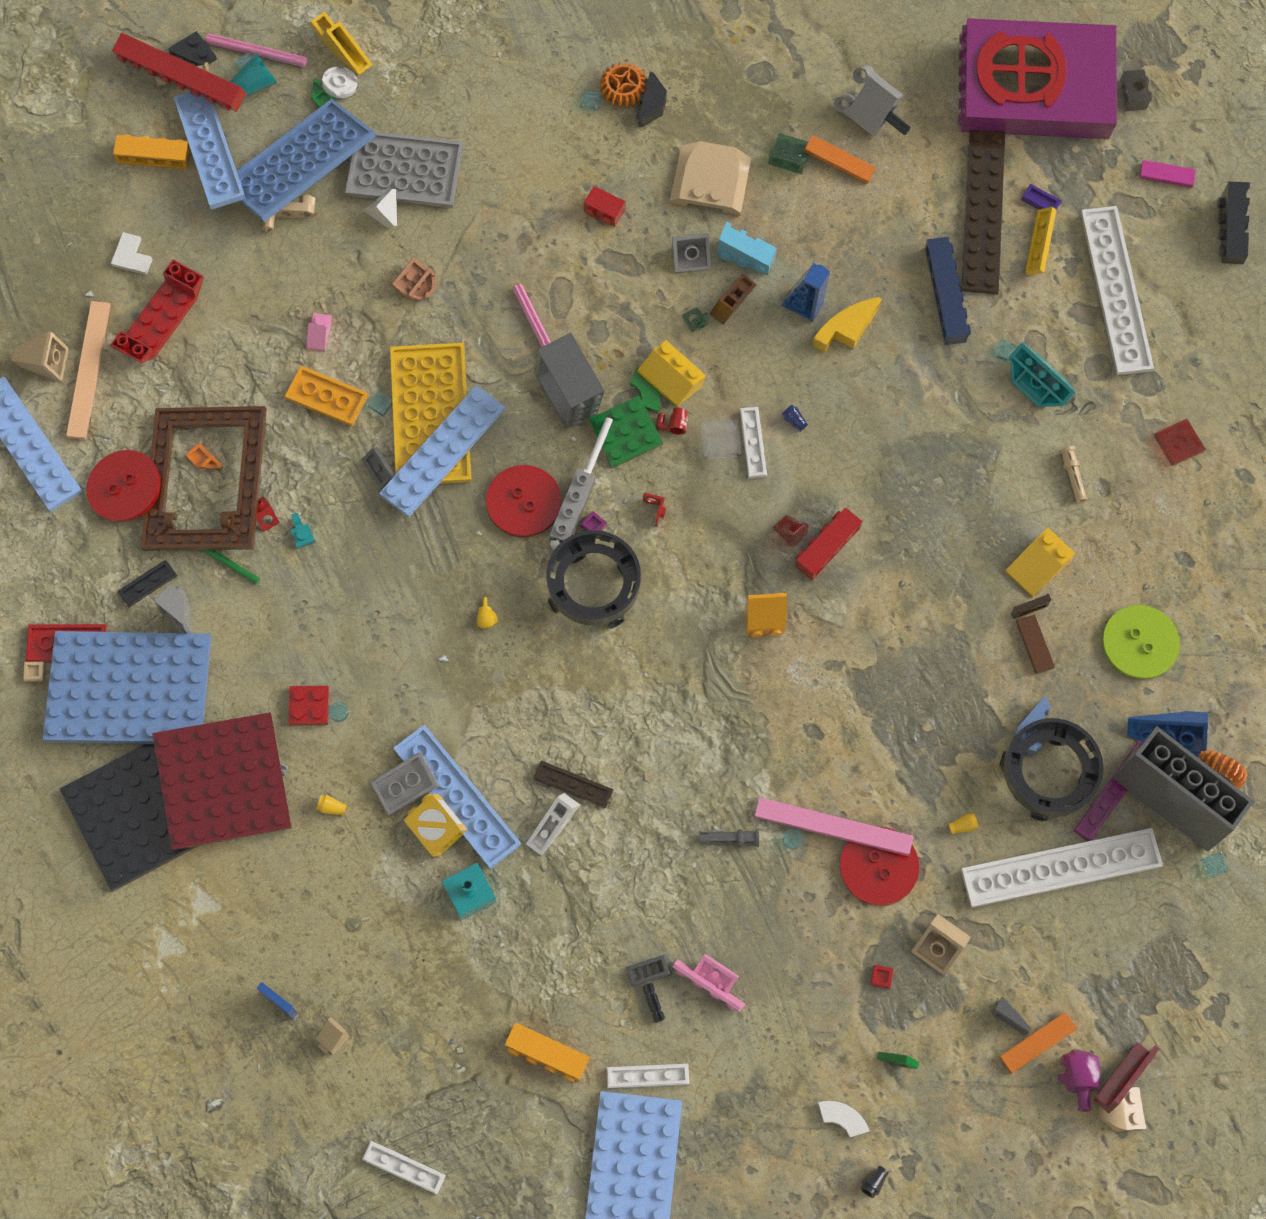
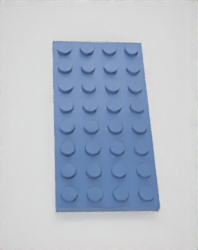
[237,99,376,222]

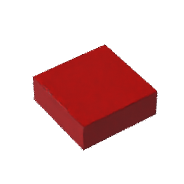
[870,965,894,989]

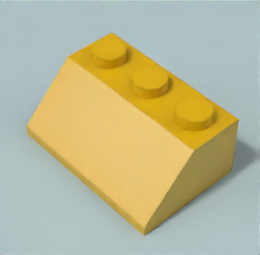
[637,340,706,407]

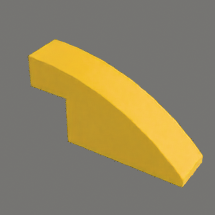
[309,11,373,76]
[812,297,882,353]

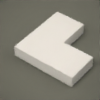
[111,232,153,275]

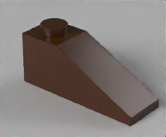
[709,274,757,325]

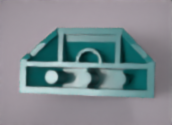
[1009,342,1076,407]

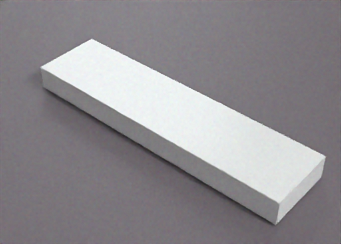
[739,407,767,479]
[607,1064,689,1089]
[362,1141,446,1195]

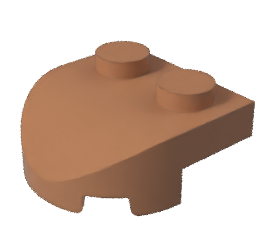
[390,257,436,301]

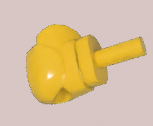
[477,597,498,629]

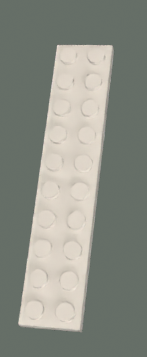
[1080,206,1154,376]
[961,828,1163,908]

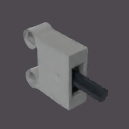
[834,65,911,136]

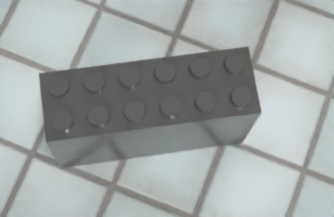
[1113,726,1255,852]

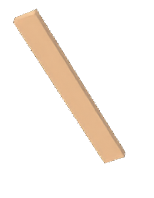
[66,301,111,440]

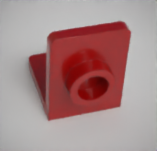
[643,493,666,527]
[257,496,279,532]

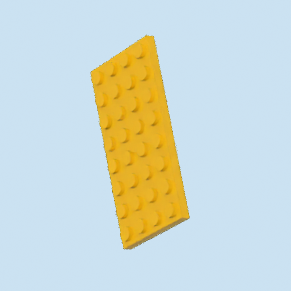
[390,342,472,484]

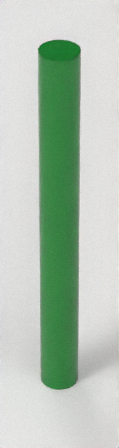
[201,550,260,584]

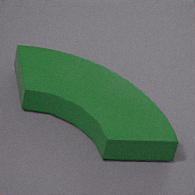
[630,367,661,413]

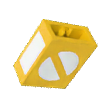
[404,794,468,856]

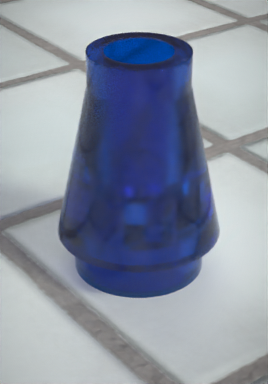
[782,404,809,432]

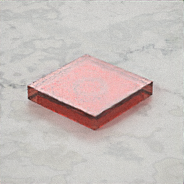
[1154,419,1206,466]

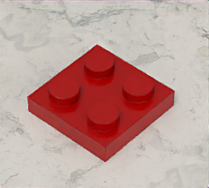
[288,686,329,726]

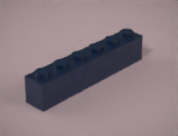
[925,237,971,345]

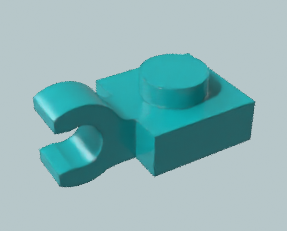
[290,513,315,549]

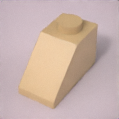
[316,1017,350,1055]

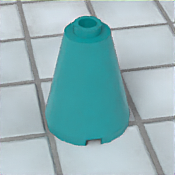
[230,53,277,97]

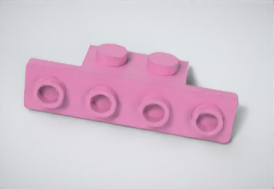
[672,954,745,1011]

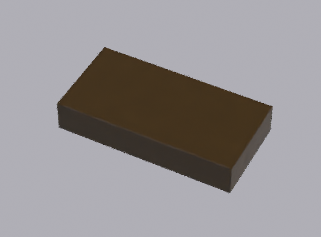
[1011,594,1052,619]

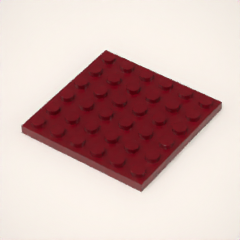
[152,712,292,851]

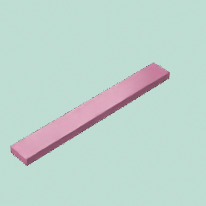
[755,798,914,856]

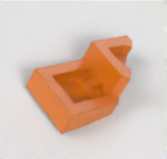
[185,443,223,469]

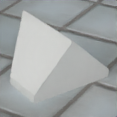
[364,189,397,228]

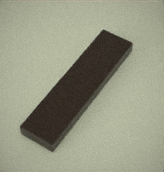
[533,761,614,808]

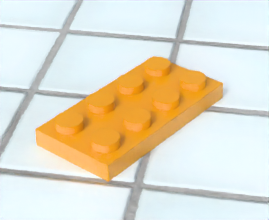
[284,365,369,427]

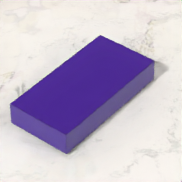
[1021,184,1062,210]

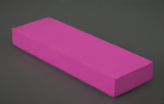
[1139,160,1196,188]

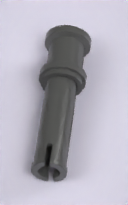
[700,829,759,847]

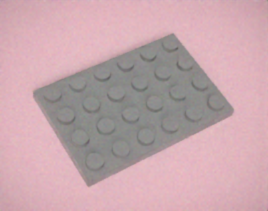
[345,132,463,208]

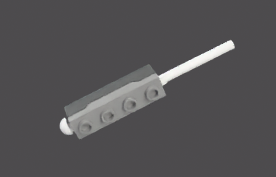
[549,417,613,550]

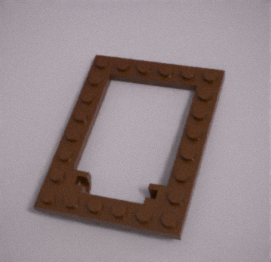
[140,406,267,551]

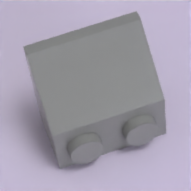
[154,584,191,634]

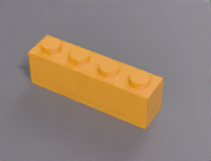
[113,134,191,169]
[505,1022,590,1083]

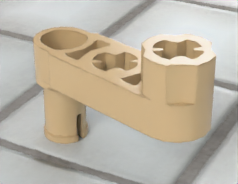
[262,195,316,232]

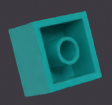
[442,863,496,921]

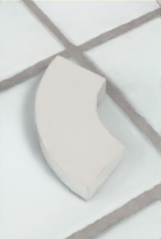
[818,1101,870,1138]

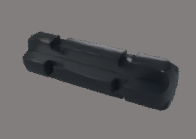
[642,983,665,1023]

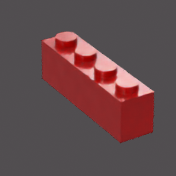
[795,507,863,581]

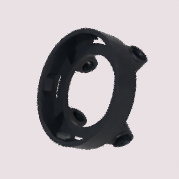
[546,530,641,629]
[999,718,1103,821]

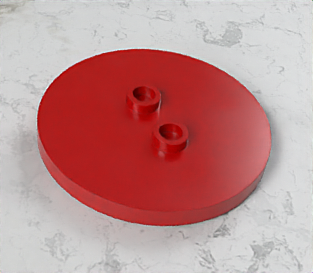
[86,450,161,522]
[486,465,562,537]
[839,827,919,906]

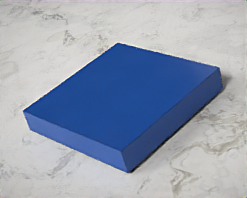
[257,982,297,1019]

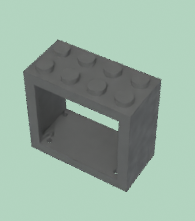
[534,332,605,428]

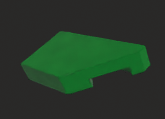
[311,78,336,109]
[877,1051,919,1069]

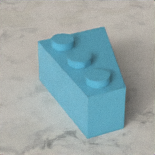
[717,222,777,275]

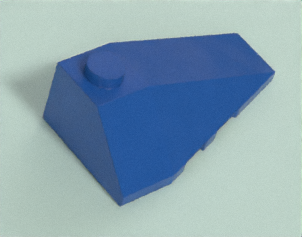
[1127,711,1208,757]

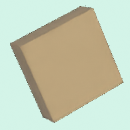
[23,662,45,683]

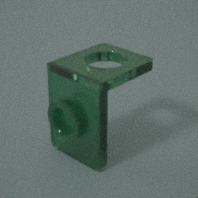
[682,307,709,332]

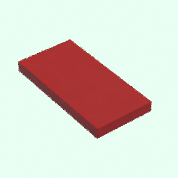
[25,624,107,663]

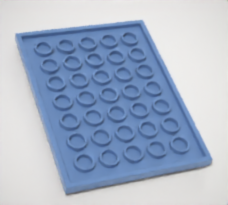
[42,631,212,744]

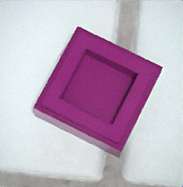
[580,511,607,531]

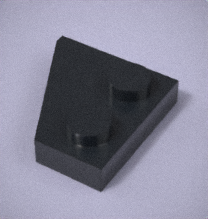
[168,31,217,66]

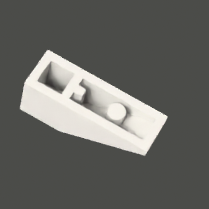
[526,793,580,856]

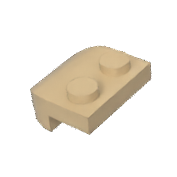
[1099,1087,1146,1132]

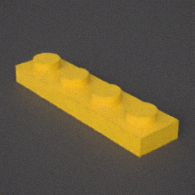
[1025,207,1057,276]

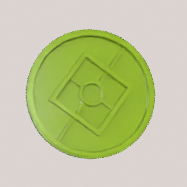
[1102,605,1180,680]

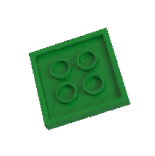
[589,395,663,468]

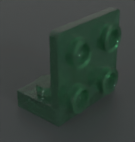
[768,133,809,174]

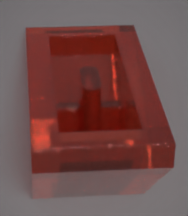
[773,515,809,548]

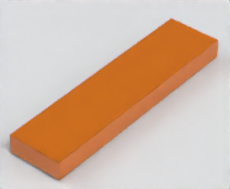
[804,135,876,184]
[999,1012,1077,1074]

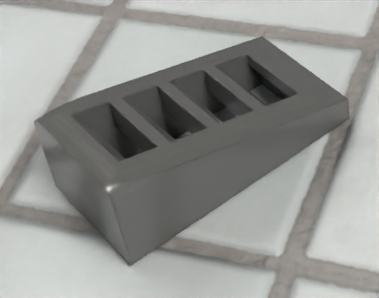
[626,955,672,987]
[991,997,1032,1035]

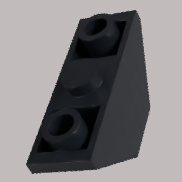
[636,72,667,127]

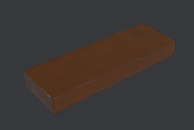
[1016,615,1055,674]

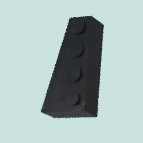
[1217,181,1250,264]

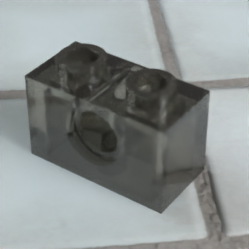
[1120,69,1152,111]

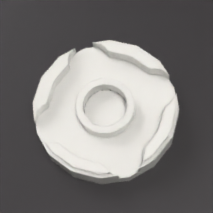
[322,66,357,98]

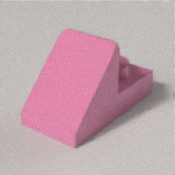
[307,313,332,352]

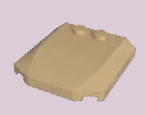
[670,141,751,216]

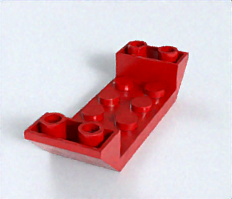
[110,259,204,364]

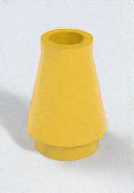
[316,794,347,816]
[948,813,979,835]

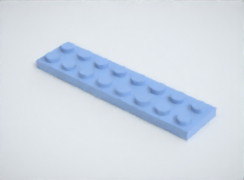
[174,92,246,210]
[0,376,82,512]
[379,385,505,518]
[393,724,521,869]

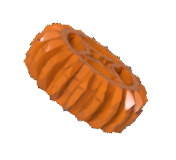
[600,61,646,108]
[1198,750,1247,789]

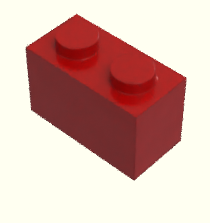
[583,186,626,227]

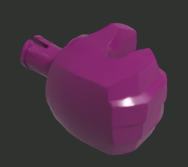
[1058,1049,1100,1112]

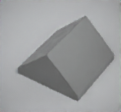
[671,233,711,273]

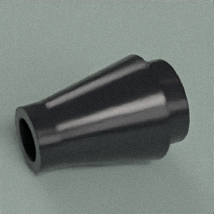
[860,1166,889,1198]

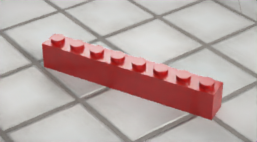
[112,32,247,112]

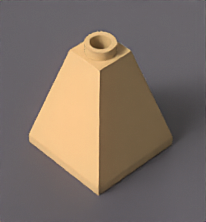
[10,332,69,382]

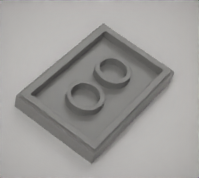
[370,752,440,817]

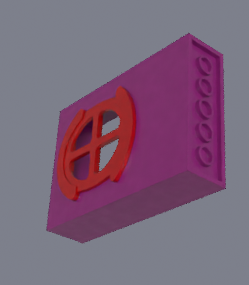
[958,18,1117,139]

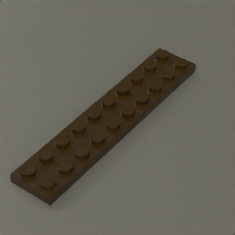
[961,130,1005,295]

